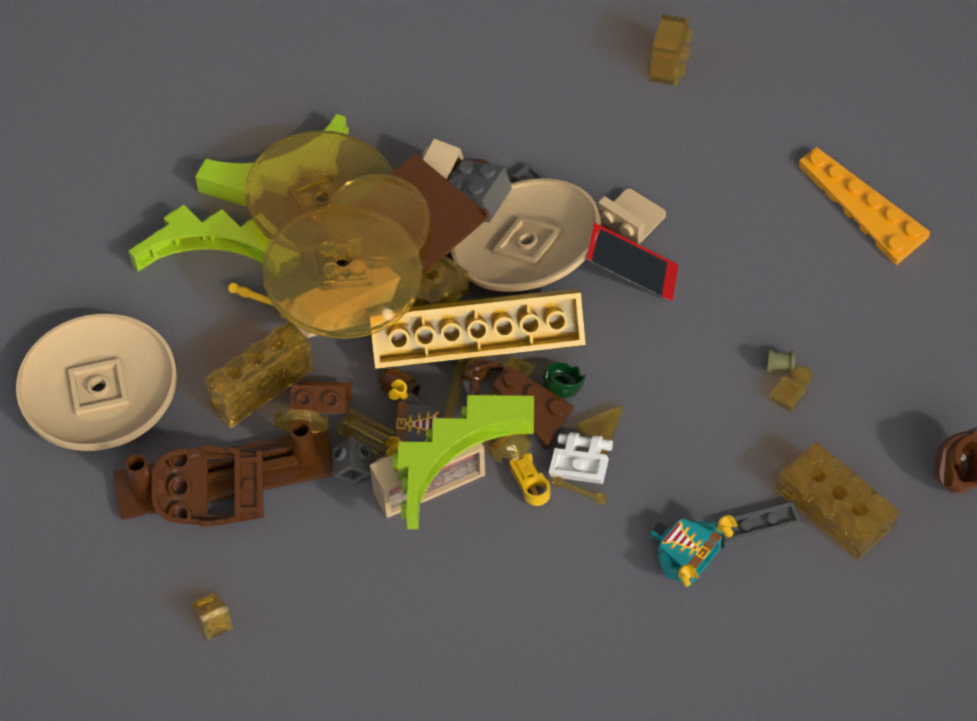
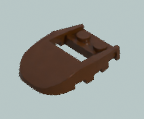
[152,445,264,527]

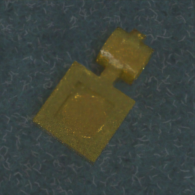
[769,365,814,412]

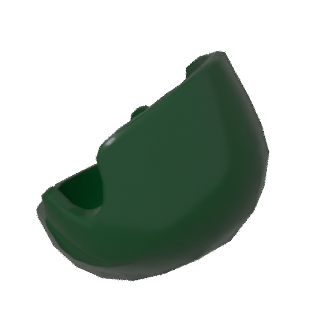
[543,362,586,398]

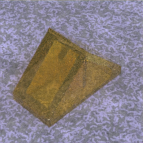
[190,592,233,641]

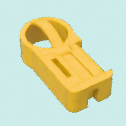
[509,453,551,506]

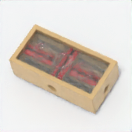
[370,439,485,518]

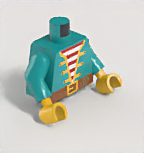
[651,515,738,587]

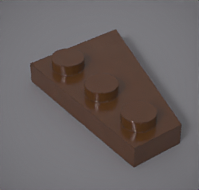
[492,365,574,450]

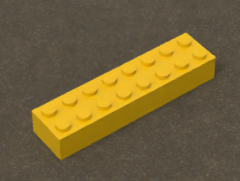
[369,288,586,369]

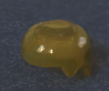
[487,434,531,463]

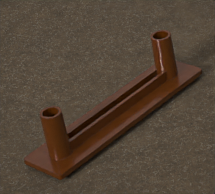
[113,420,333,520]

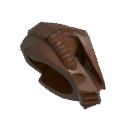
[934,426,977,494]

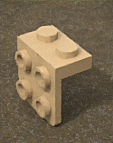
[598,189,666,244]

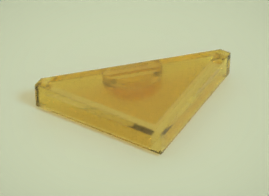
[577,405,623,455]

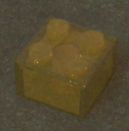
[650,14,693,86]

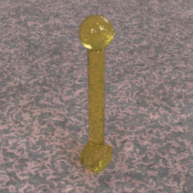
[553,477,607,505]

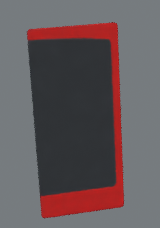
[587,223,679,301]

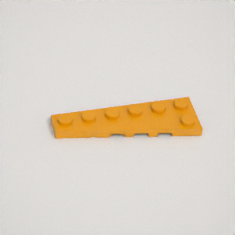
[799,147,930,265]

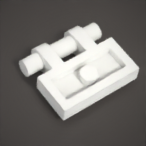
[549,432,613,484]

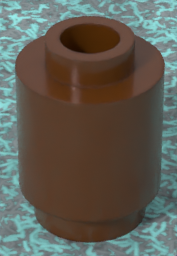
[379,367,420,401]

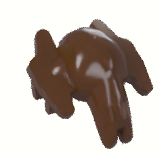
[457,358,504,395]

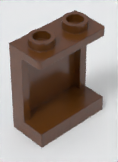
[291,381,352,413]

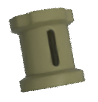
[767,349,796,374]

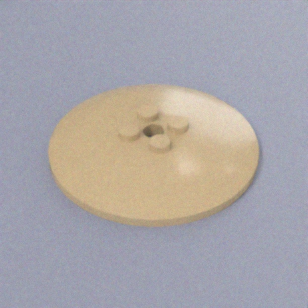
[451,178,601,292]
[16,314,177,451]

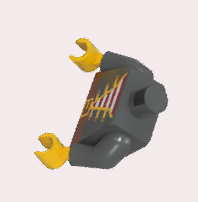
[385,380,441,457]

